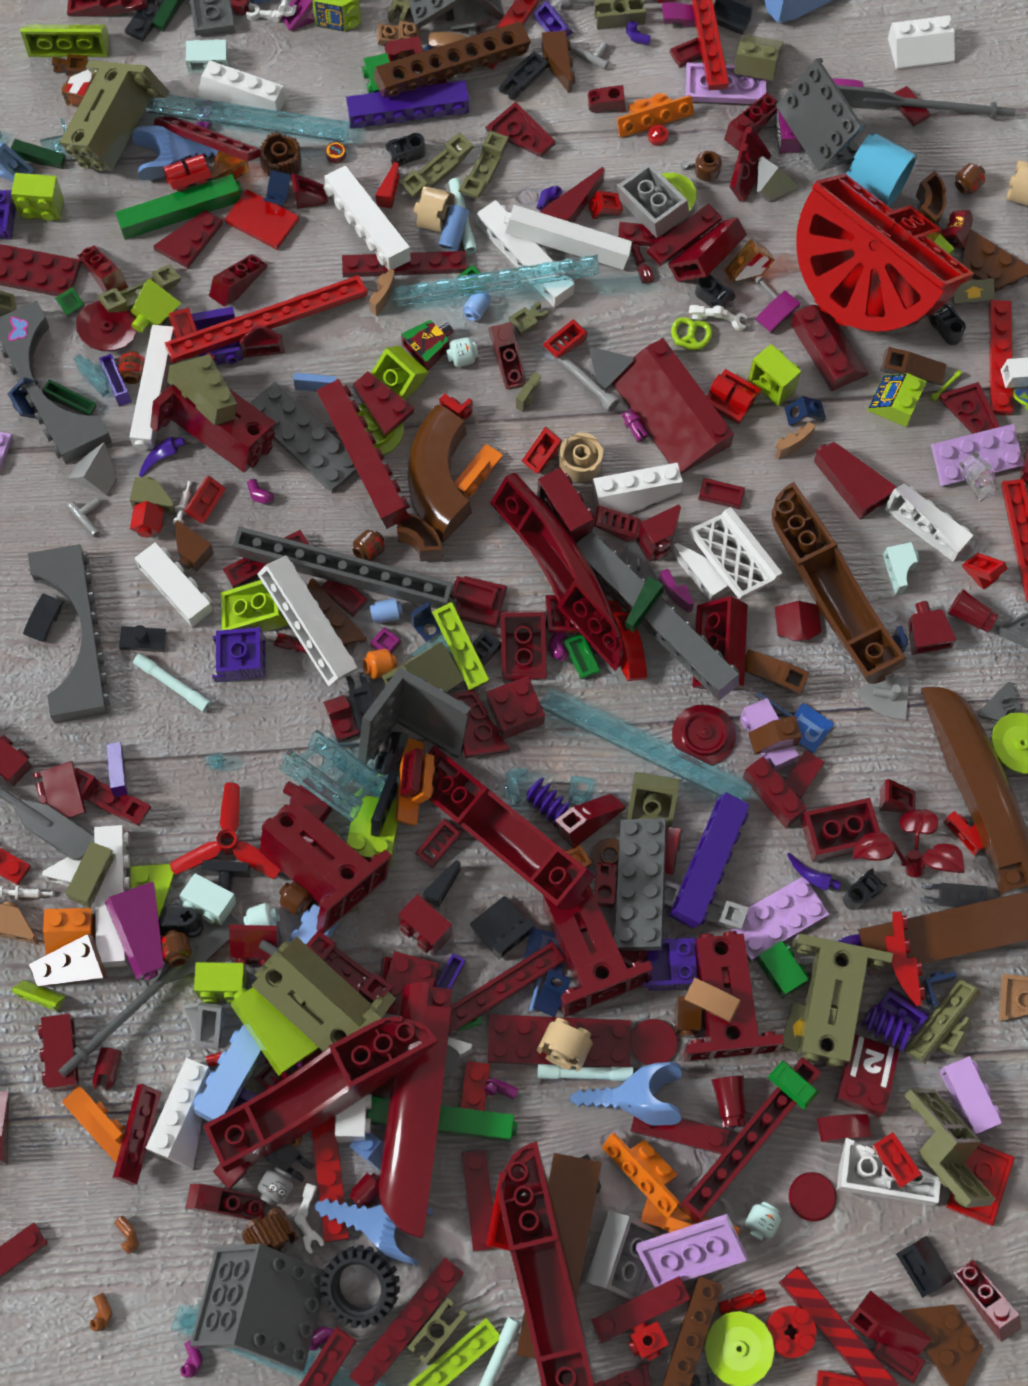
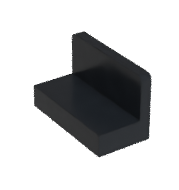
[713,0,753,35]
[896,1236,953,1298]

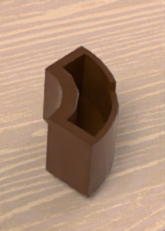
[916,171,947,226]
[397,513,442,561]

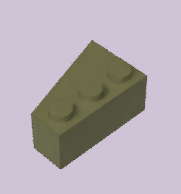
[167,354,237,425]

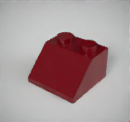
[638,504,681,562]
[229,924,281,967]

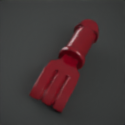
[630,243,654,284]
[274,633,307,653]

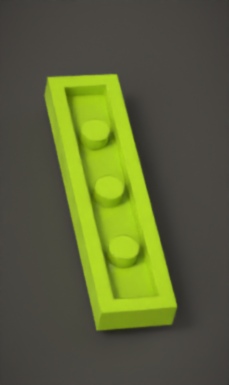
[432,602,490,691]
[409,1318,500,1386]

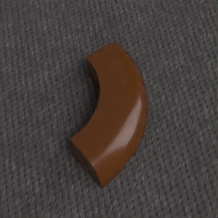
[408,405,472,543]

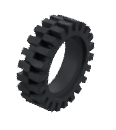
[320,1245,400,1328]

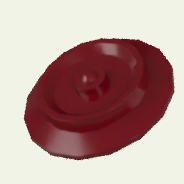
[76,301,137,351]
[672,705,736,766]

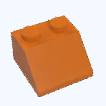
[43,908,96,956]

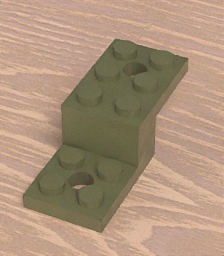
[905,1089,995,1208]

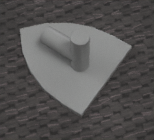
[856,677,910,721]

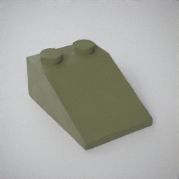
[734,34,784,81]

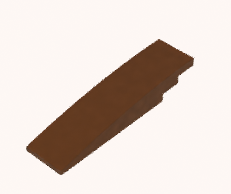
[858,891,1028,975]
[516,1153,602,1359]

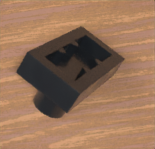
[119,625,167,652]
[202,860,251,892]

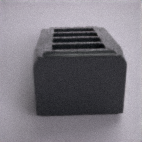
[455,629,501,667]
[422,860,461,907]

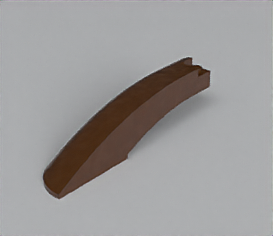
[772,482,906,684]
[920,687,1028,895]

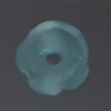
[204,753,227,770]

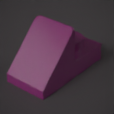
[281,0,315,31]

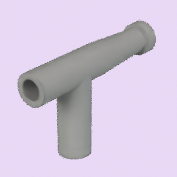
[571,41,609,69]
[67,498,101,537]

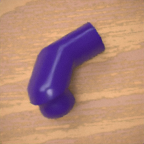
[626,21,651,46]
[536,186,562,211]

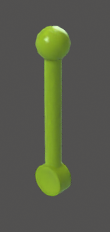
[930,370,963,401]

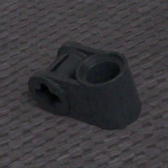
[385,133,426,166]
[695,274,736,309]
[928,303,966,345]
[843,868,888,910]
[158,906,204,937]

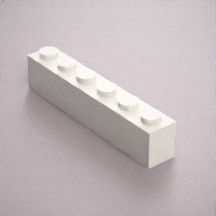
[324,166,411,270]
[476,200,575,308]
[257,555,358,686]
[94,825,131,968]

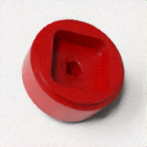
[648,125,668,146]

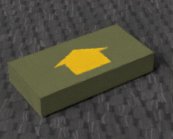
[952,278,995,304]
[781,1002,805,1053]

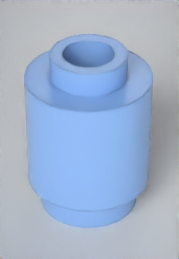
[463,289,491,321]
[370,598,403,624]

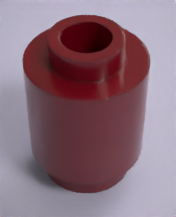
[349,1172,380,1207]

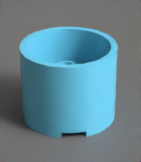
[846,132,917,207]

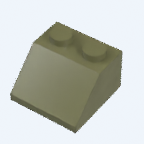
[627,772,680,827]

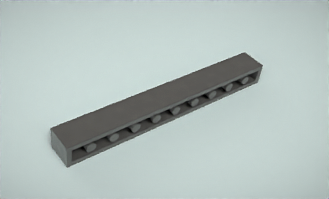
[232,526,453,609]
[576,532,739,701]

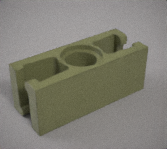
[594,0,647,30]
[65,841,116,908]
[407,1298,467,1365]

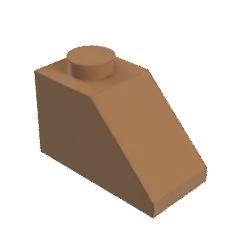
[0,901,38,945]

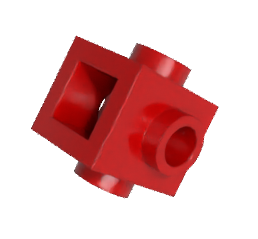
[628,1321,669,1361]

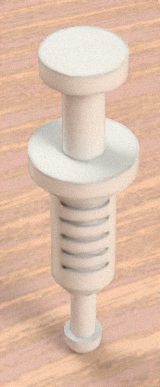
[173,481,192,525]
[0,885,55,900]

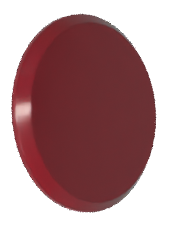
[630,1019,677,1065]
[789,1172,837,1222]

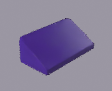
[533,1,573,37]
[878,987,930,1036]

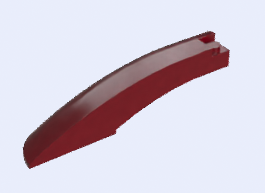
[490,473,623,671]
[428,745,596,910]
[379,982,452,1238]
[203,1016,438,1173]
[498,1141,595,1386]

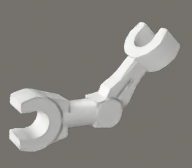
[246,0,297,22]
[689,305,747,331]
[294,1183,325,1254]

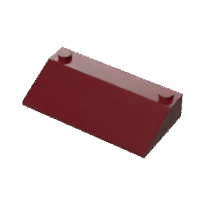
[612,338,734,474]

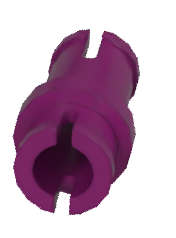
[621,409,649,443]

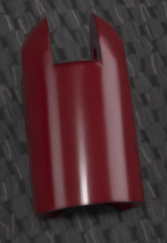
[92,1047,122,1091]

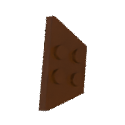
[962,229,1028,292]
[307,578,367,647]
[899,1304,983,1386]

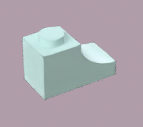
[883,542,919,595]

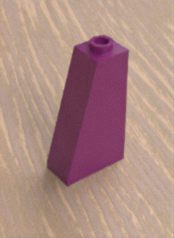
[105,881,164,981]

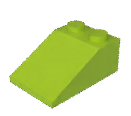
[220,580,289,631]
[347,795,399,867]

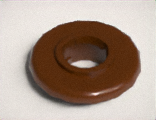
[592,838,619,872]

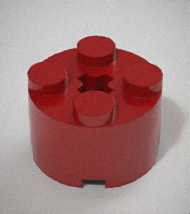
[765,1306,816,1359]

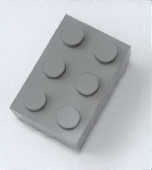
[617,163,690,238]

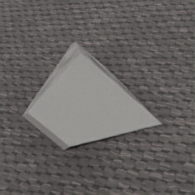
[757,156,801,202]
[68,442,117,496]
[181,1002,226,1048]

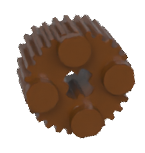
[260,132,302,176]
[241,1206,299,1252]

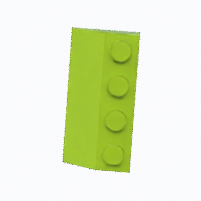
[20,24,109,57]

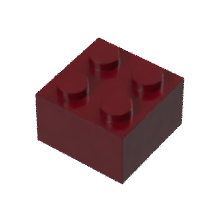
[486,676,545,739]
[398,894,453,956]

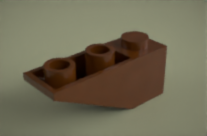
[541,31,575,93]
[880,347,947,385]
[745,649,810,696]

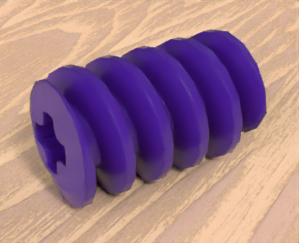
[526,777,571,827]
[859,1004,913,1052]

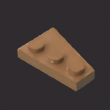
[998,974,1028,1021]

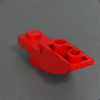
[608,600,647,681]
[884,911,925,1006]

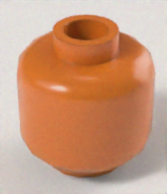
[363,649,397,680]

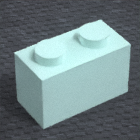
[186,39,228,73]
[179,873,236,925]

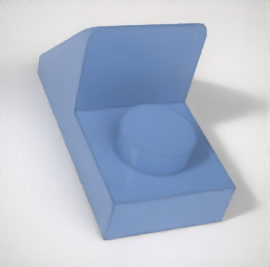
[0,142,34,182]
[349,1132,384,1171]

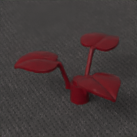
[853,809,965,878]

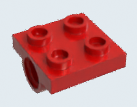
[163,154,212,191]
[707,369,761,424]

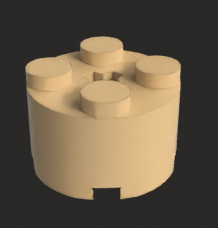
[1006,160,1028,206]
[414,186,456,233]
[559,433,603,483]
[537,1018,593,1071]

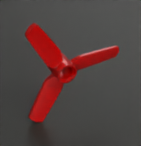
[170,782,281,879]

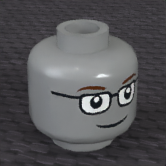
[258,1167,294,1205]

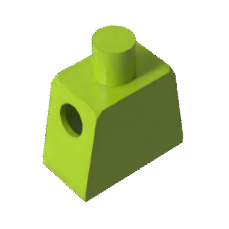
[130,278,181,333]

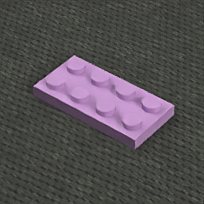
[686,63,766,104]
[931,424,1023,486]
[729,877,829,962]
[636,1214,747,1288]

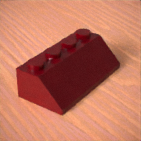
[791,304,869,391]
[692,596,748,689]

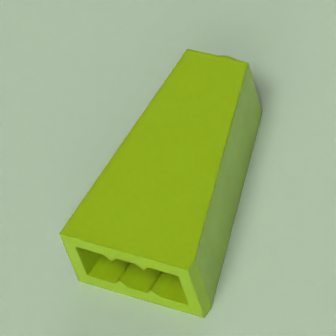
[231,987,319,1076]

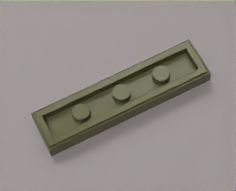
[905,979,981,1064]

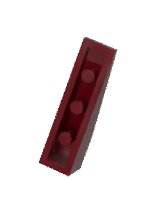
[540,167,605,223]

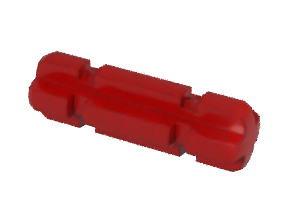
[718,1289,767,1315]

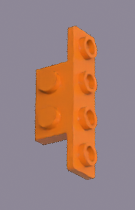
[616,93,694,138]
[454,444,502,499]
[395,738,435,826]
[62,1086,125,1163]
[602,1132,680,1218]
[641,1199,740,1236]

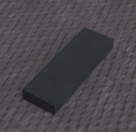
[371,772,398,837]

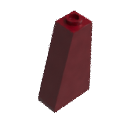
[668,218,747,282]
[814,441,897,519]

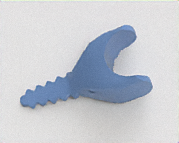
[131,126,226,180]
[570,1062,682,1126]
[315,1198,434,1267]

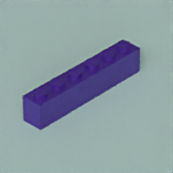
[346,80,469,129]
[668,792,750,929]

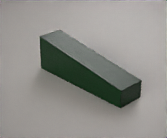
[152,0,185,32]
[11,139,66,169]
[42,379,97,416]
[625,576,664,633]

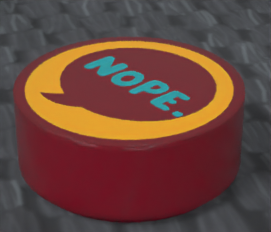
[325,142,346,163]

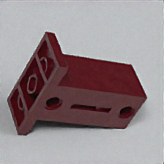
[150,352,276,473]
[259,800,392,934]
[543,885,653,1017]
[683,931,784,1062]

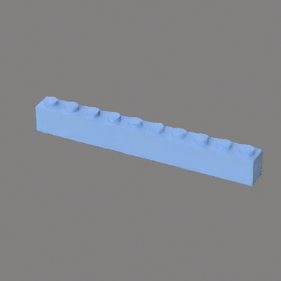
[193,904,339,1122]

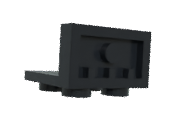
[470,896,535,960]

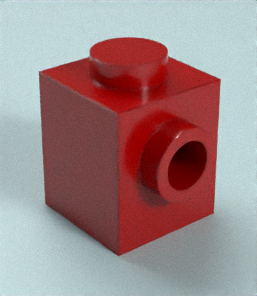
[130,501,164,538]

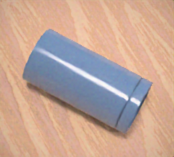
[438,205,469,251]

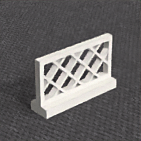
[688,507,782,599]

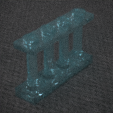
[280,730,386,821]

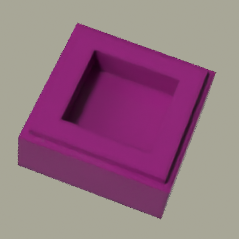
[370,627,401,654]

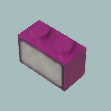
[774,109,801,154]

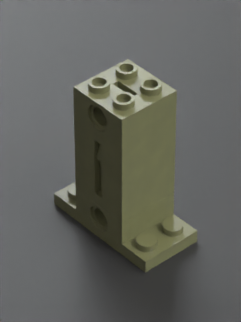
[59,60,170,171]
[792,933,893,1068]
[251,936,396,1052]

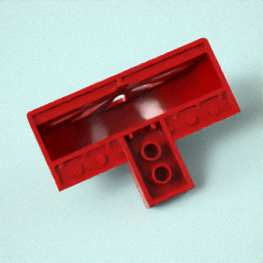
[796,173,974,332]

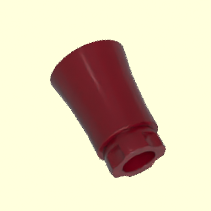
[947,588,998,633]
[711,1075,746,1128]

